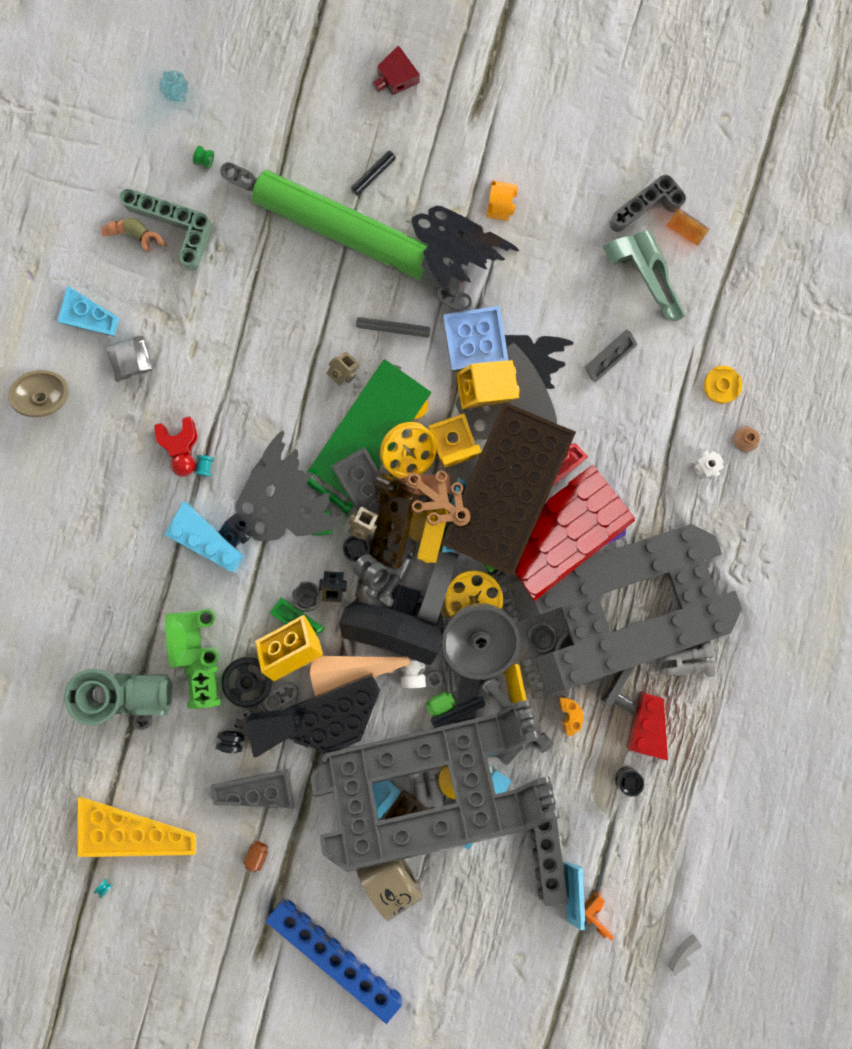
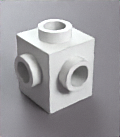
[692,451,724,479]

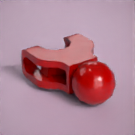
[154,416,198,477]

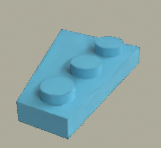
[58,285,119,337]

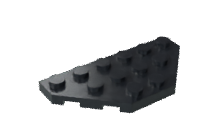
[285,673,380,754]

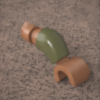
[101,218,166,252]

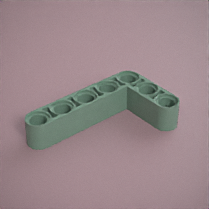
[119,189,212,270]

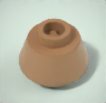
[734,426,760,452]

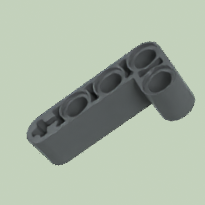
[610,175,686,232]
[417,550,459,625]

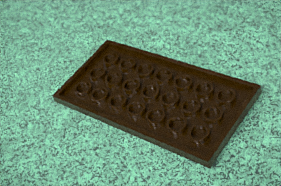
[441,402,576,576]

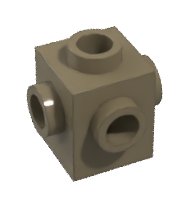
[326,351,360,386]
[348,506,378,540]

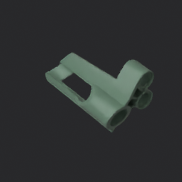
[603,231,686,321]

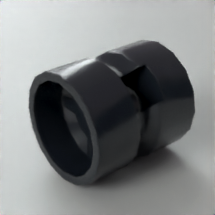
[614,766,645,797]

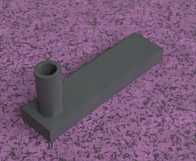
[602,666,638,713]

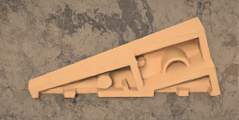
[310,656,411,696]

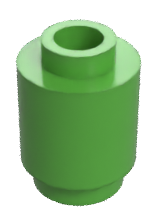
[425,691,455,717]

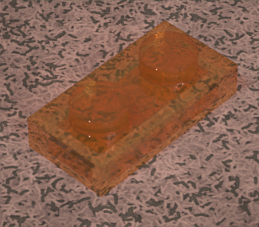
[667,208,710,246]

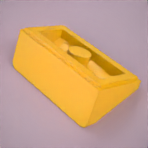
[504,663,527,704]

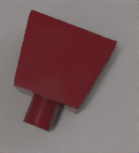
[372,46,420,95]

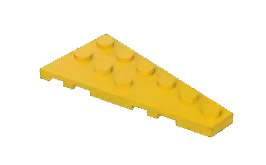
[78,796,196,857]

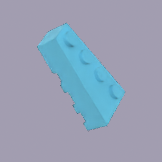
[165,501,245,572]

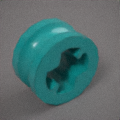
[94,879,113,899]

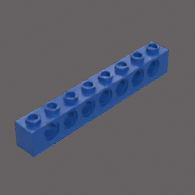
[265,898,402,1024]

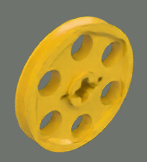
[380,422,437,478]
[445,570,503,617]

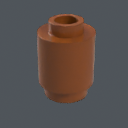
[243,841,268,872]

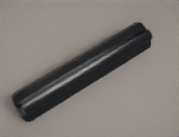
[351,150,396,196]
[431,696,486,728]

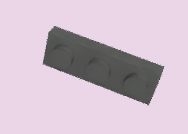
[584,329,637,382]

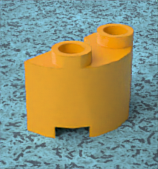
[486,180,518,221]
[557,696,583,737]

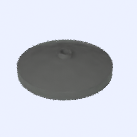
[442,603,520,680]

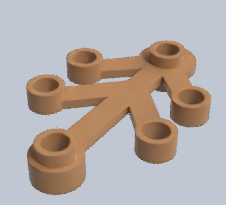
[405,471,471,526]

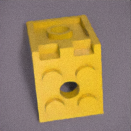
[428,414,482,470]

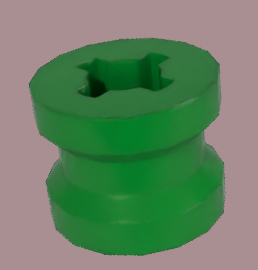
[193,146,214,169]

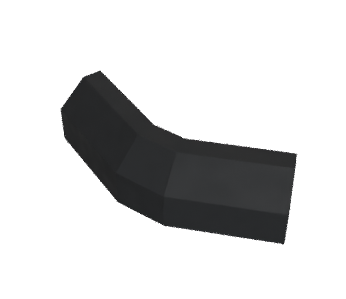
[339,601,443,665]

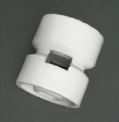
[400,659,426,688]

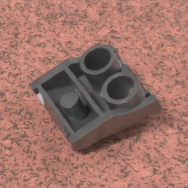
[106,335,153,382]

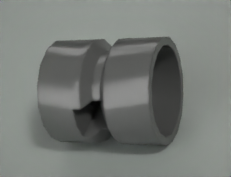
[353,554,390,589]

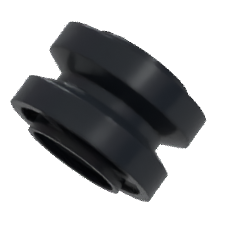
[343,535,370,562]
[215,731,245,753]

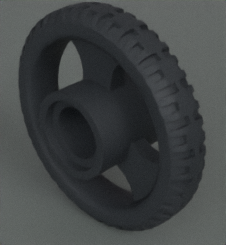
[222,657,272,708]

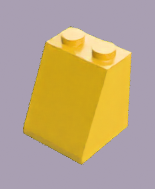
[456,360,519,410]

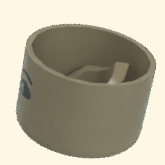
[356,859,422,921]

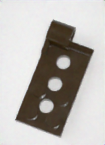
[370,473,417,569]

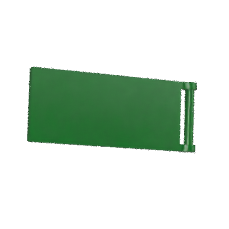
[306,359,431,515]

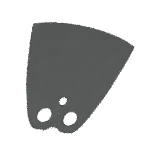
[456,342,557,438]

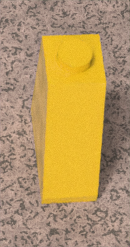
[417,509,448,563]

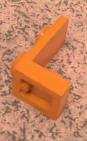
[584,891,614,941]

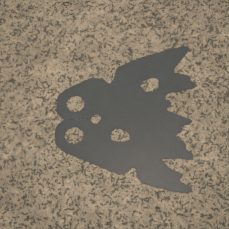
[235,431,343,541]

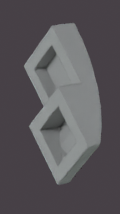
[668,934,702,976]

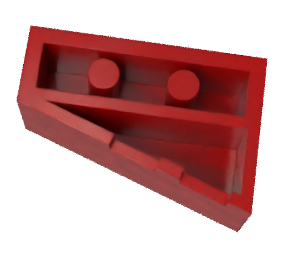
[626,691,668,761]

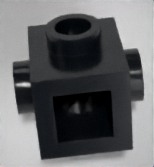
[219,512,254,547]
[319,571,347,602]

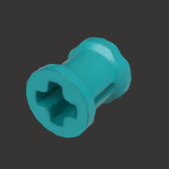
[194,455,214,477]

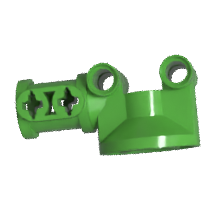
[165,608,221,709]

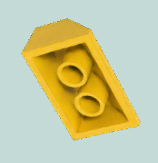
[255,615,323,681]

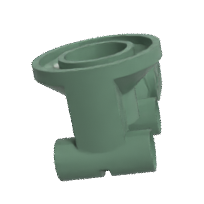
[64,669,173,726]

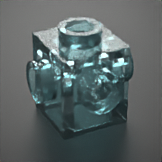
[160,70,189,101]

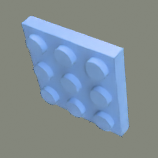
[443,305,508,372]

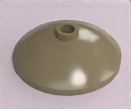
[8,370,69,417]

